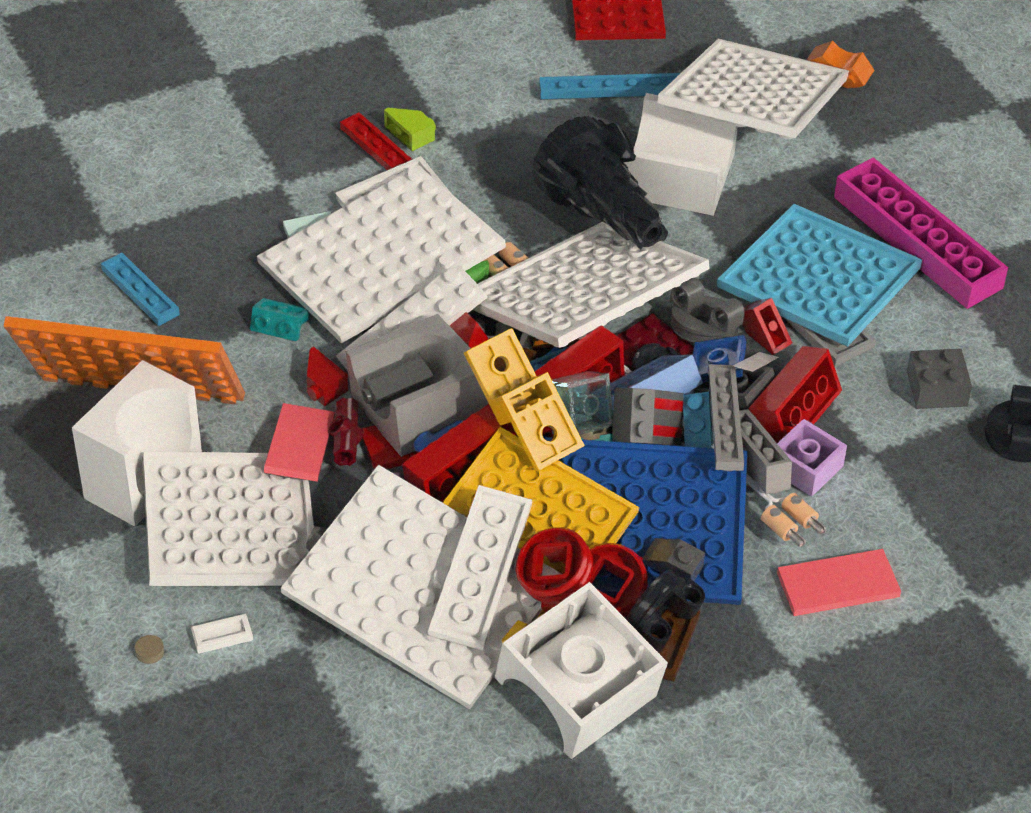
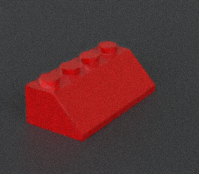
[749,346,842,443]

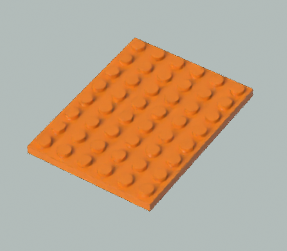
[4,316,245,404]

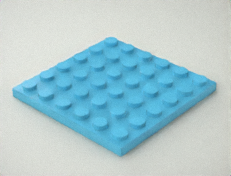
[717,204,922,347]

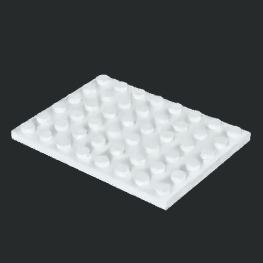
[657,39,849,139]
[257,165,506,344]
[472,222,709,348]
[281,465,561,709]

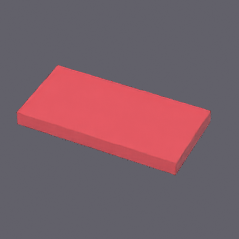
[264,403,335,482]
[777,549,901,616]

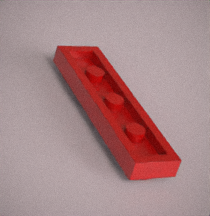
[340,112,413,170]

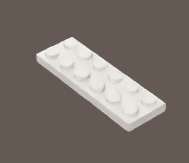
[336,262,488,371]
[428,485,532,650]

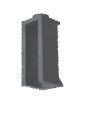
[361,352,433,411]

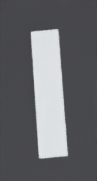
[733,352,779,372]

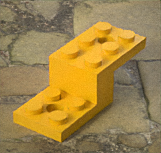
[464,328,585,471]

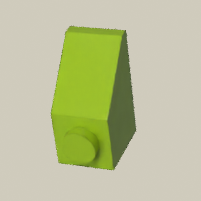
[384,108,436,151]

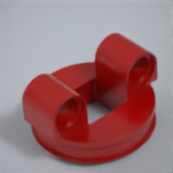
[516,527,593,613]
[587,543,648,617]

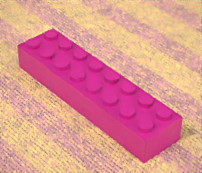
[834,157,1008,309]

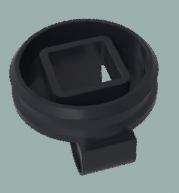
[985,385,1031,463]
[625,570,705,653]

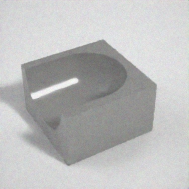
[345,314,488,457]

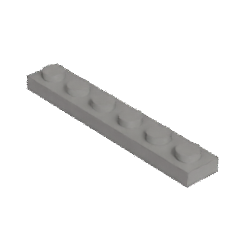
[708,364,744,471]

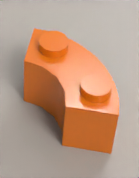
[807,41,874,88]

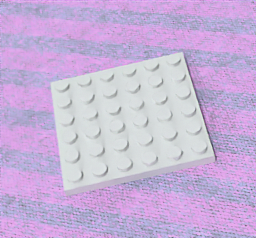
[143,452,314,586]

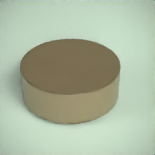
[135,635,164,664]

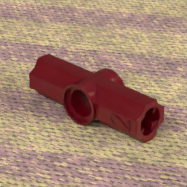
[328,397,364,466]

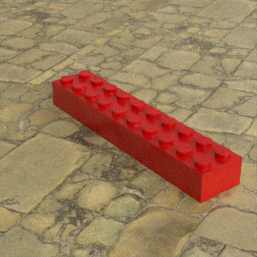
[402,325,625,503]

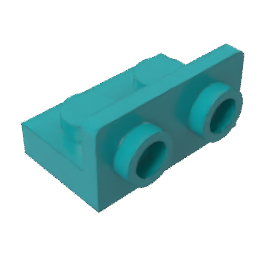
[250,298,310,341]

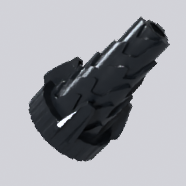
[532,116,668,250]

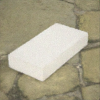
[191,614,253,654]

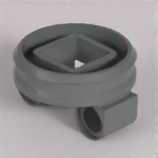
[669,278,744,344]

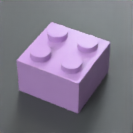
[777,419,847,497]

